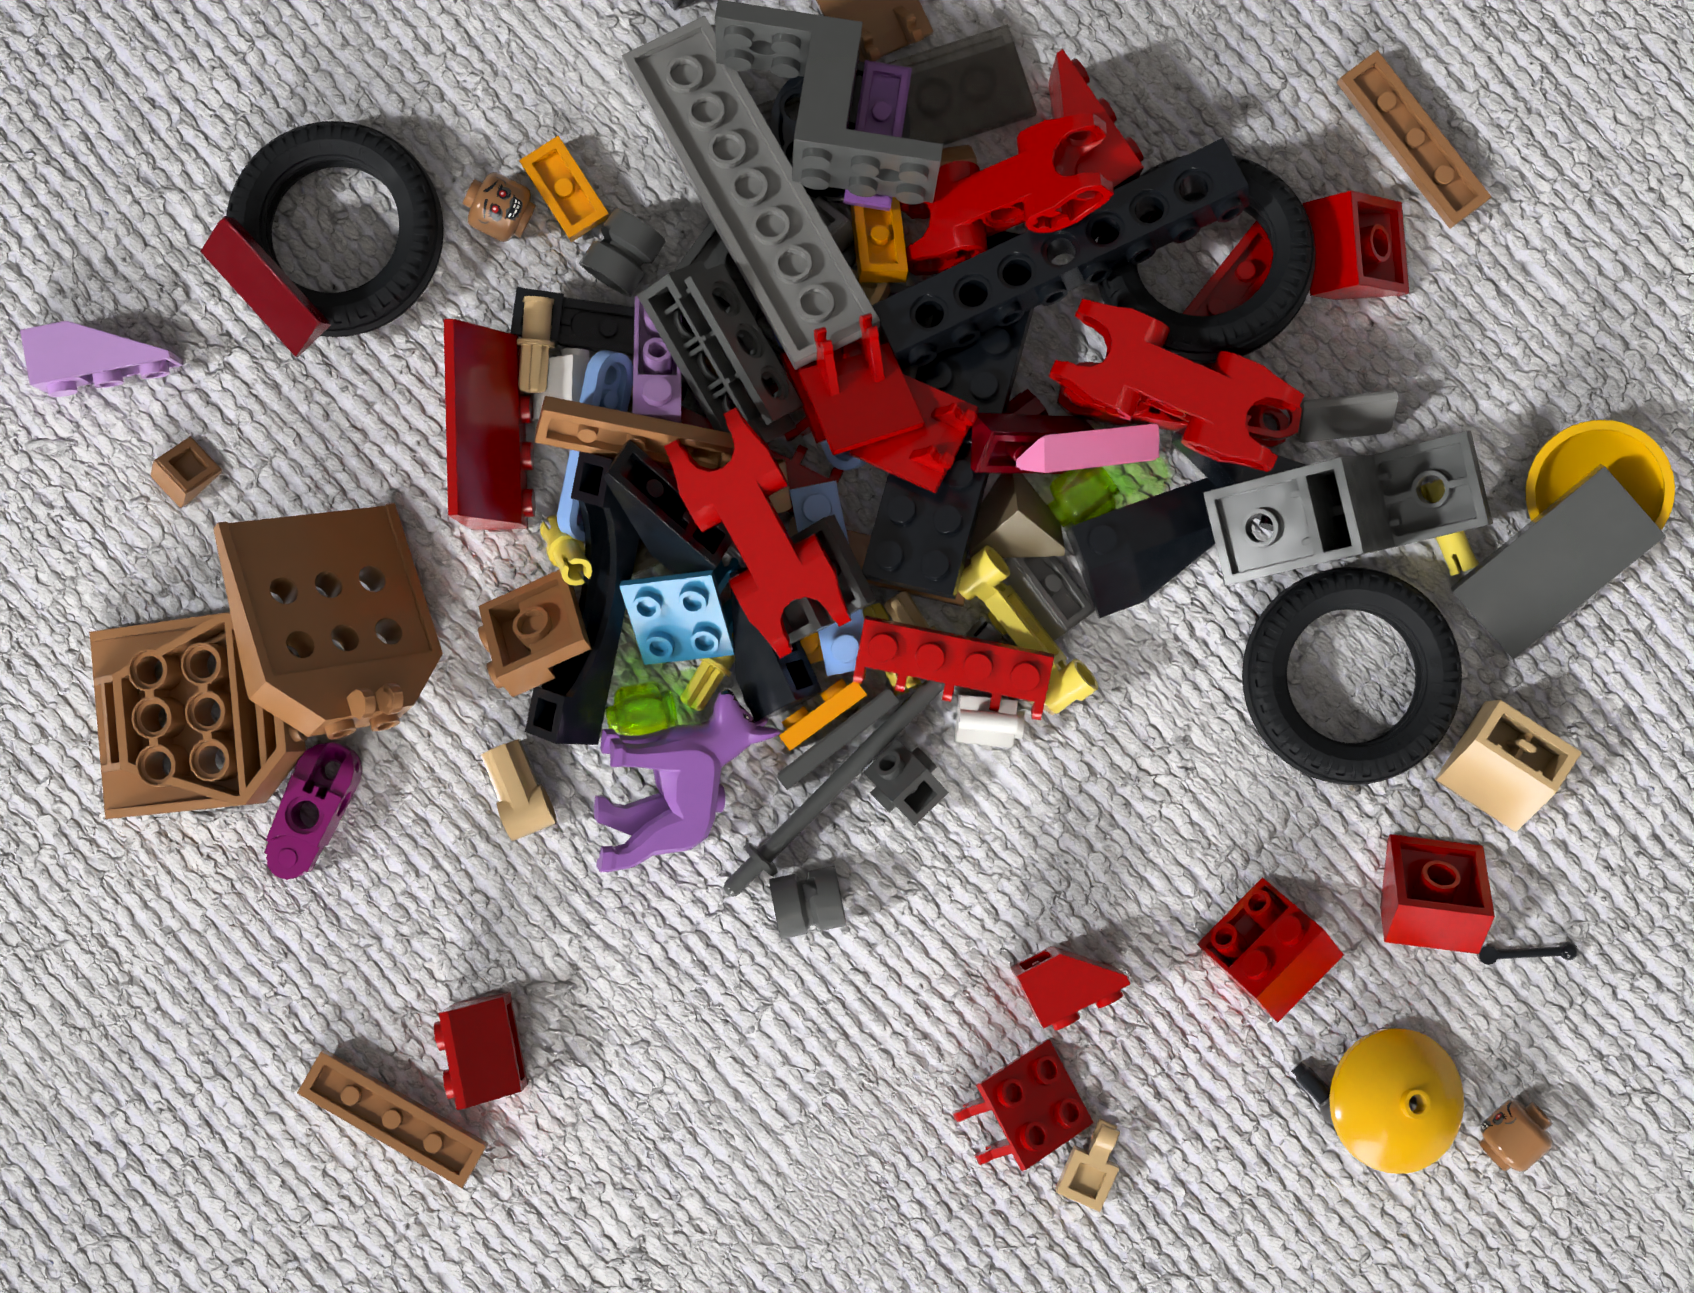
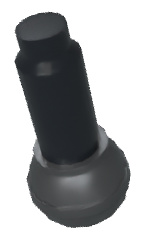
[1291,1062,1333,1125]

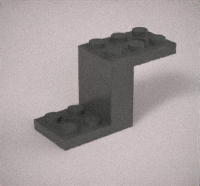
[715,0,943,205]
[1203,431,1493,586]

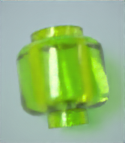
[1047,466,1120,528]
[606,681,678,736]

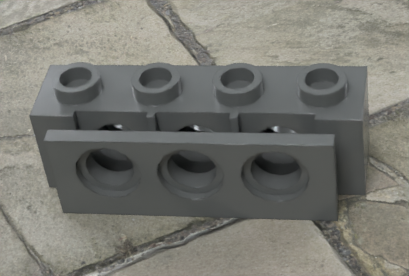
[637,261,804,445]

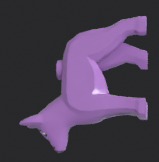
[594,689,780,872]

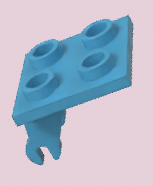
[619,558,741,665]

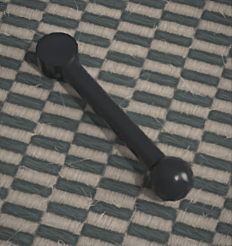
[1477,942,1578,965]

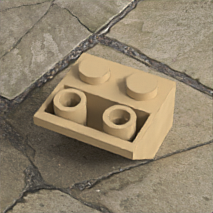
[1434,700,1582,832]

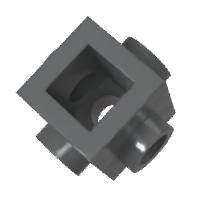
[863,739,949,826]

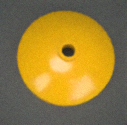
[1525,419,1675,530]
[1329,1028,1464,1174]

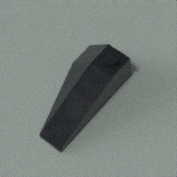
[1066,478,1218,618]

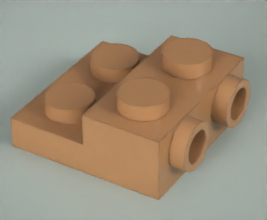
[478,569,591,697]

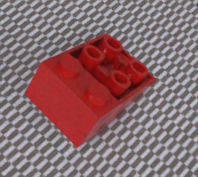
[1048,49,1144,192]

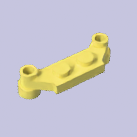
[958,545,1098,714]

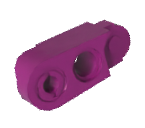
[264,742,362,880]

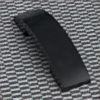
[510,287,694,357]

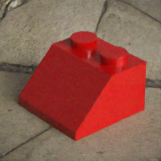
[1303,190,1410,300]
[1380,834,1495,954]

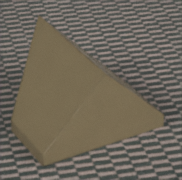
[969,473,1065,559]

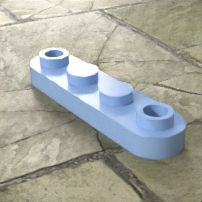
[557,350,633,541]

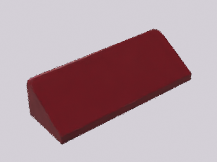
[200,216,331,357]
[971,413,1095,474]

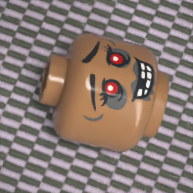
[462,172,536,242]
[1479,1100,1553,1172]

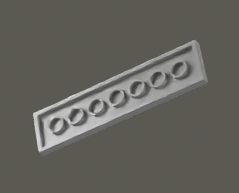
[622,16,880,370]

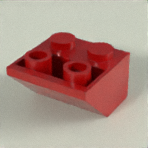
[1197,877,1344,1023]
[1010,946,1130,1031]
[434,992,528,1110]

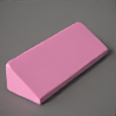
[1016,424,1159,473]

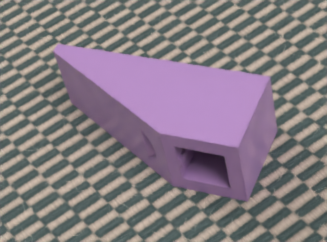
[632,296,682,423]
[20,321,184,397]

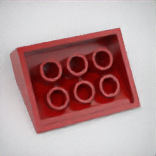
[443,319,536,530]

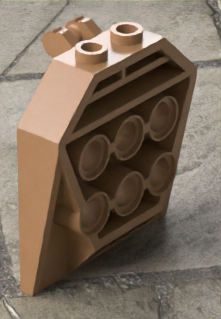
[213,503,443,739]
[89,612,308,819]

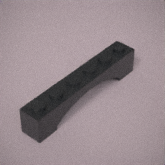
[525,452,640,745]

